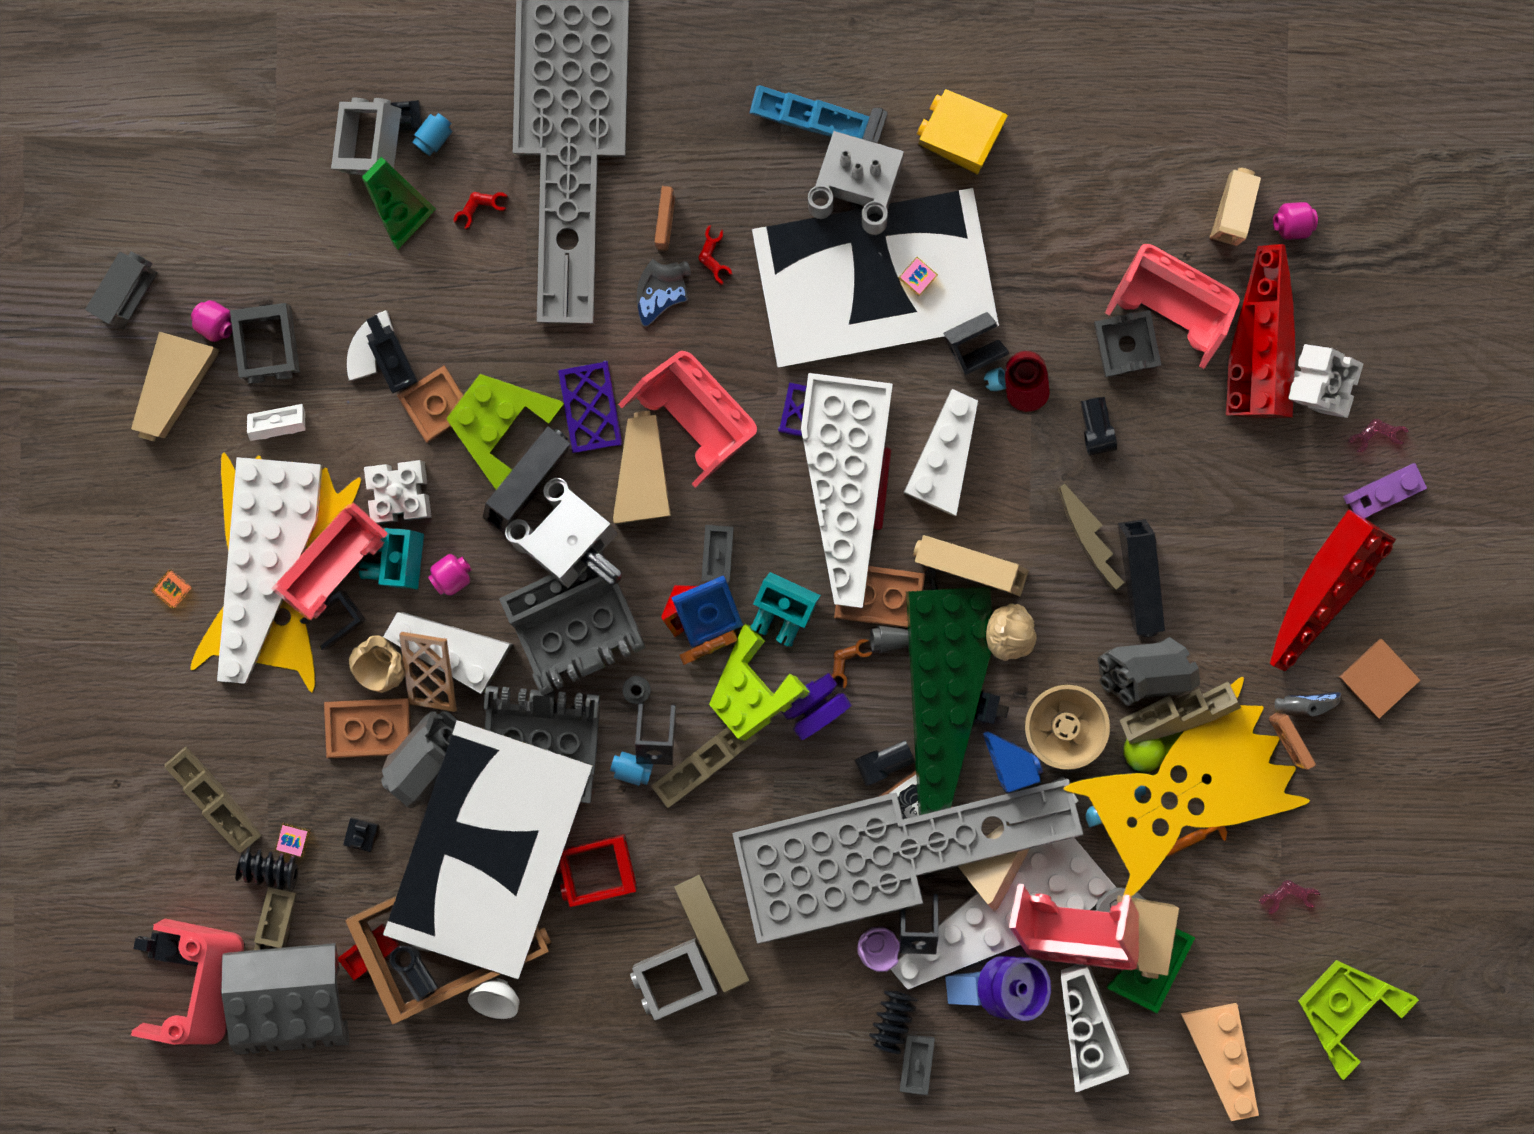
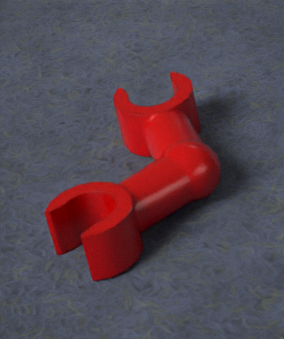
[454,192,508,229]
[698,225,732,285]

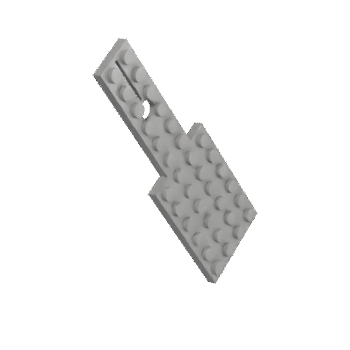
[513,0,629,324]
[732,779,1083,944]

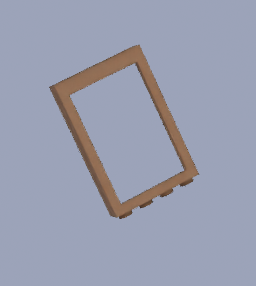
[346,896,551,1024]

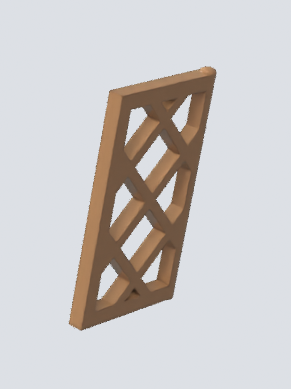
[399,632,457,712]

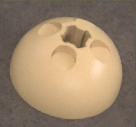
[1025,685,1110,769]

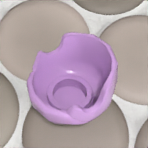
[857,926,899,972]

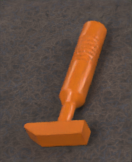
[1167,826,1227,857]

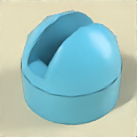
[984,367,1006,391]
[1086,806,1102,828]

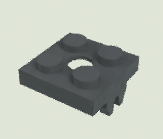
[1094,310,1161,377]

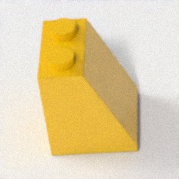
[917,89,1008,175]

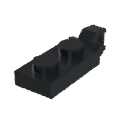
[366,315,418,394]
[133,931,198,967]

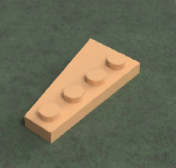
[1181,1003,1259,1121]

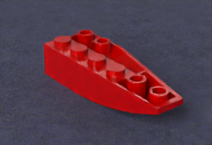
[1226,244,1295,418]
[1270,510,1396,671]

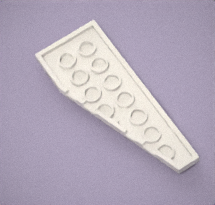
[801,373,893,608]
[217,457,322,683]
[891,838,1116,989]

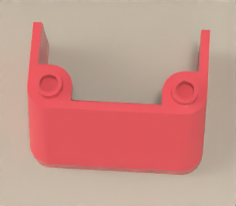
[1105,244,1240,369]
[618,351,757,488]
[271,503,388,620]
[1010,884,1139,970]
[131,919,244,1045]

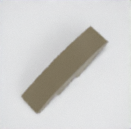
[1057,484,1124,590]
[1120,682,1241,744]
[651,726,761,808]
[164,746,261,854]
[674,875,750,993]
[254,887,297,950]

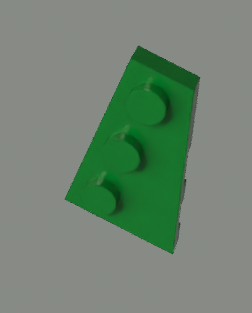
[362,157,436,249]
[1106,928,1195,1014]

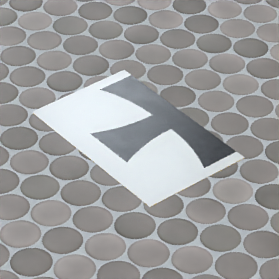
[752,188,999,367]
[383,720,592,979]

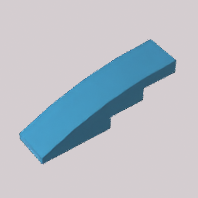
[750,85,869,139]

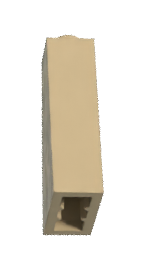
[131,332,219,442]
[613,411,671,524]
[914,535,1029,597]

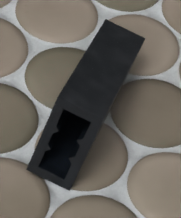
[483,427,570,534]
[1118,519,1165,637]

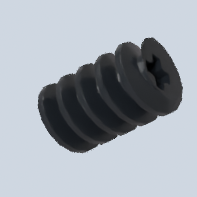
[235,847,298,892]
[869,990,919,1054]

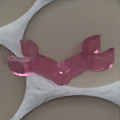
[1348,419,1409,452]
[1259,880,1320,913]

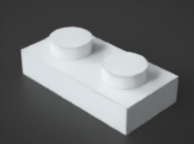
[247,404,305,441]

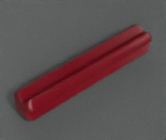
[873,447,892,530]

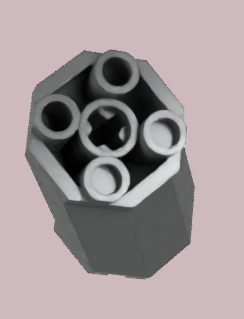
[1097,637,1200,706]
[381,711,459,808]

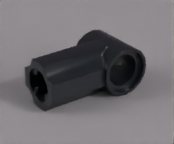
[1080,396,1117,456]
[855,740,915,786]
[390,946,439,1002]

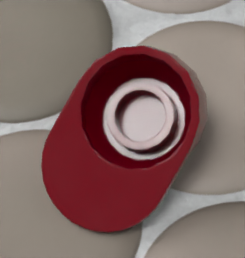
[1005,351,1050,412]

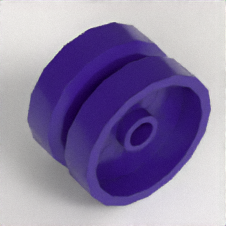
[781,673,852,741]
[977,956,1051,1021]

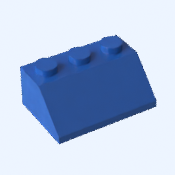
[983,731,1043,792]

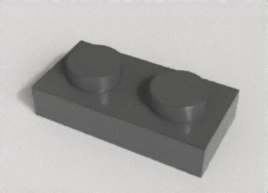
[701,525,734,583]
[899,1034,935,1095]

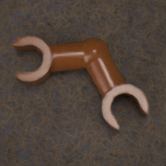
[679,630,738,665]
[831,639,872,688]

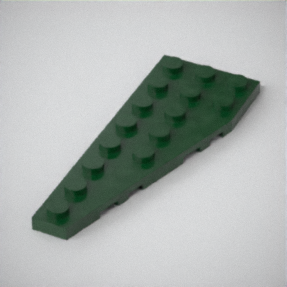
[906,587,992,816]

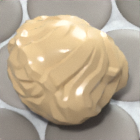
[986,603,1037,661]
[349,636,405,693]

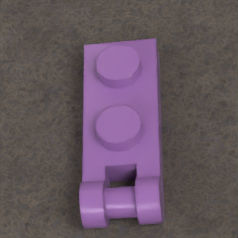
[1343,463,1427,518]

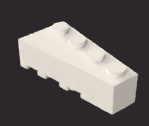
[904,389,978,516]
[383,612,513,694]
[1061,964,1129,1092]

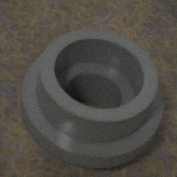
[623,676,651,704]

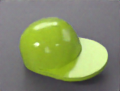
[1123,732,1182,772]

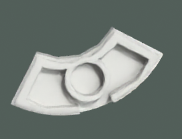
[347,310,394,381]

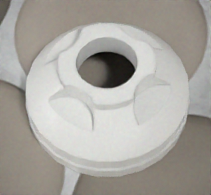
[468,978,520,1019]

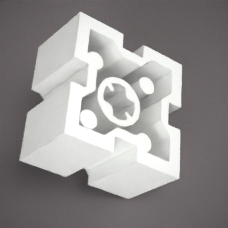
[1289,344,1363,418]
[364,460,431,524]

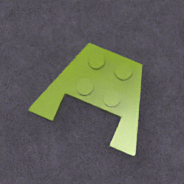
[446,374,564,490]
[709,624,810,741]
[1298,960,1419,1080]

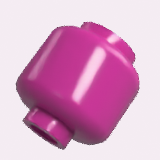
[1273,202,1318,240]
[191,300,233,342]
[428,554,472,596]

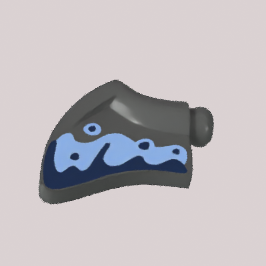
[636,259,691,326]
[1275,692,1341,716]

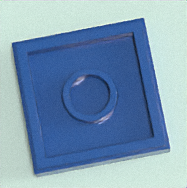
[672,576,743,648]

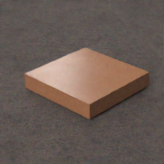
[655,186,676,251]
[397,366,463,443]
[1339,639,1420,719]
[1268,713,1316,770]

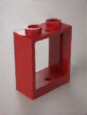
[556,834,638,907]

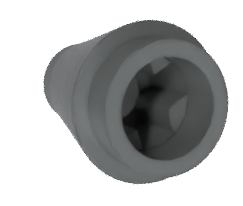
[870,625,909,654]

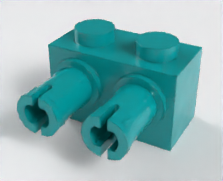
[359,528,424,589]
[750,572,821,647]

